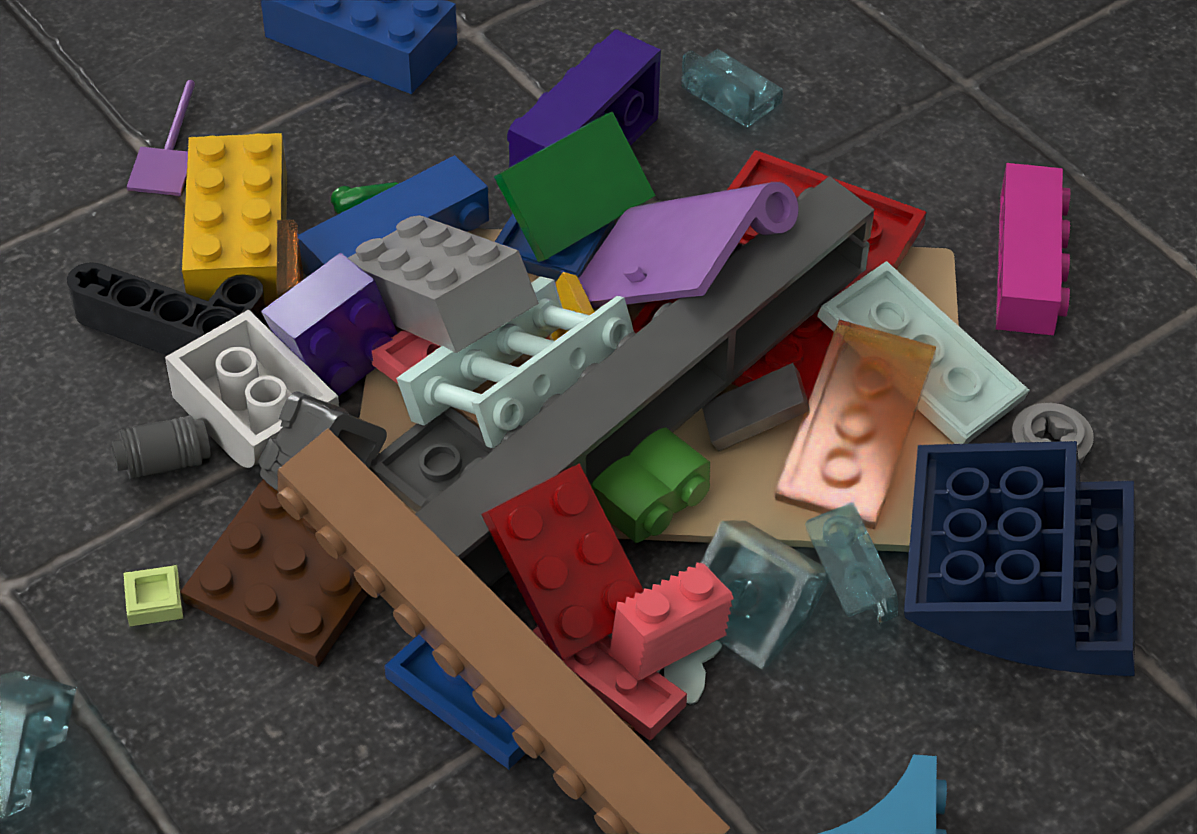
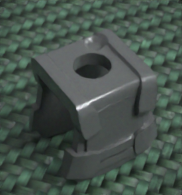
[258,391,387,491]

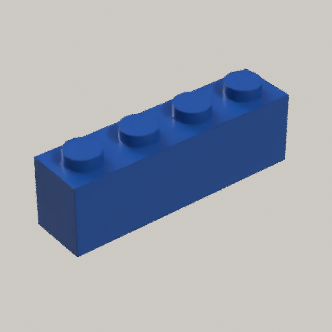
[297,155,489,277]

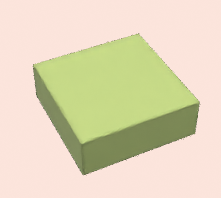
[123,565,183,626]

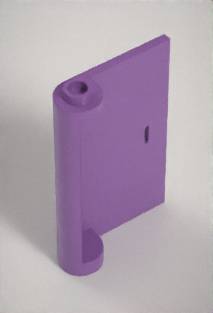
[579,182,798,308]

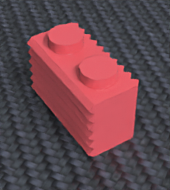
[610,562,734,680]

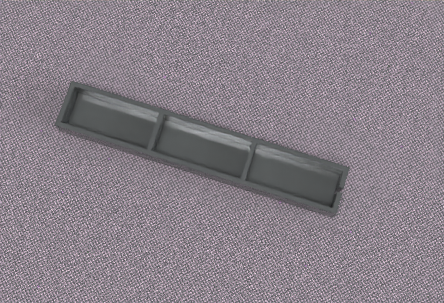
[415,176,874,587]

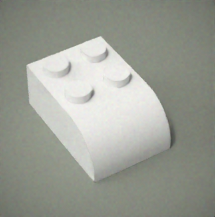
[165,310,339,468]

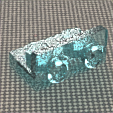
[681,48,783,128]
[805,502,899,624]

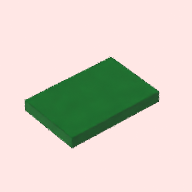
[494,112,655,262]

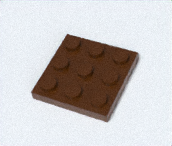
[180,479,368,667]

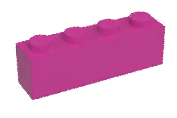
[996,163,1070,335]

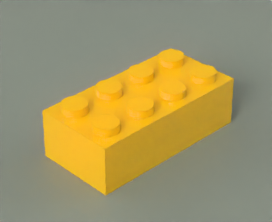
[182,133,287,307]

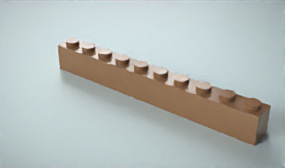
[277,428,730,834]

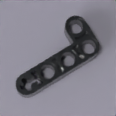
[67,262,268,355]

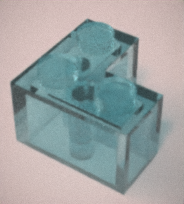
[0,670,76,818]

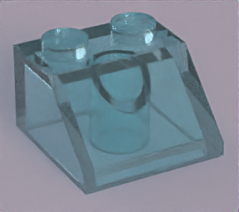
[701,520,833,669]

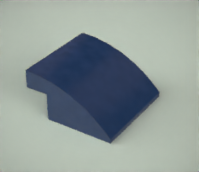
[904,441,1136,676]

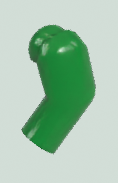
[331,182,398,214]

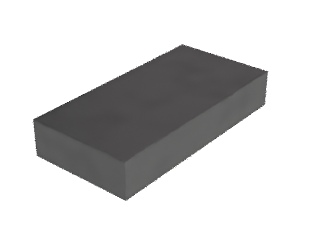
[702,363,811,451]

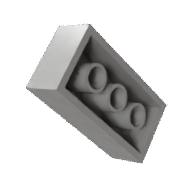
[348,215,539,353]

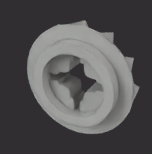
[1012,403,1094,465]

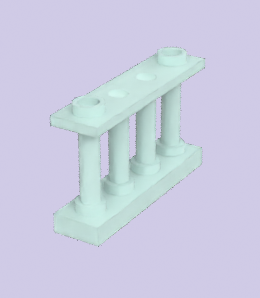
[396,276,634,448]

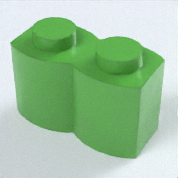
[591,427,710,543]

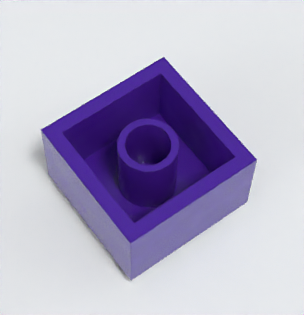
[261,253,398,396]

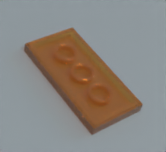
[775,320,936,530]

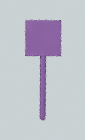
[127,80,195,196]

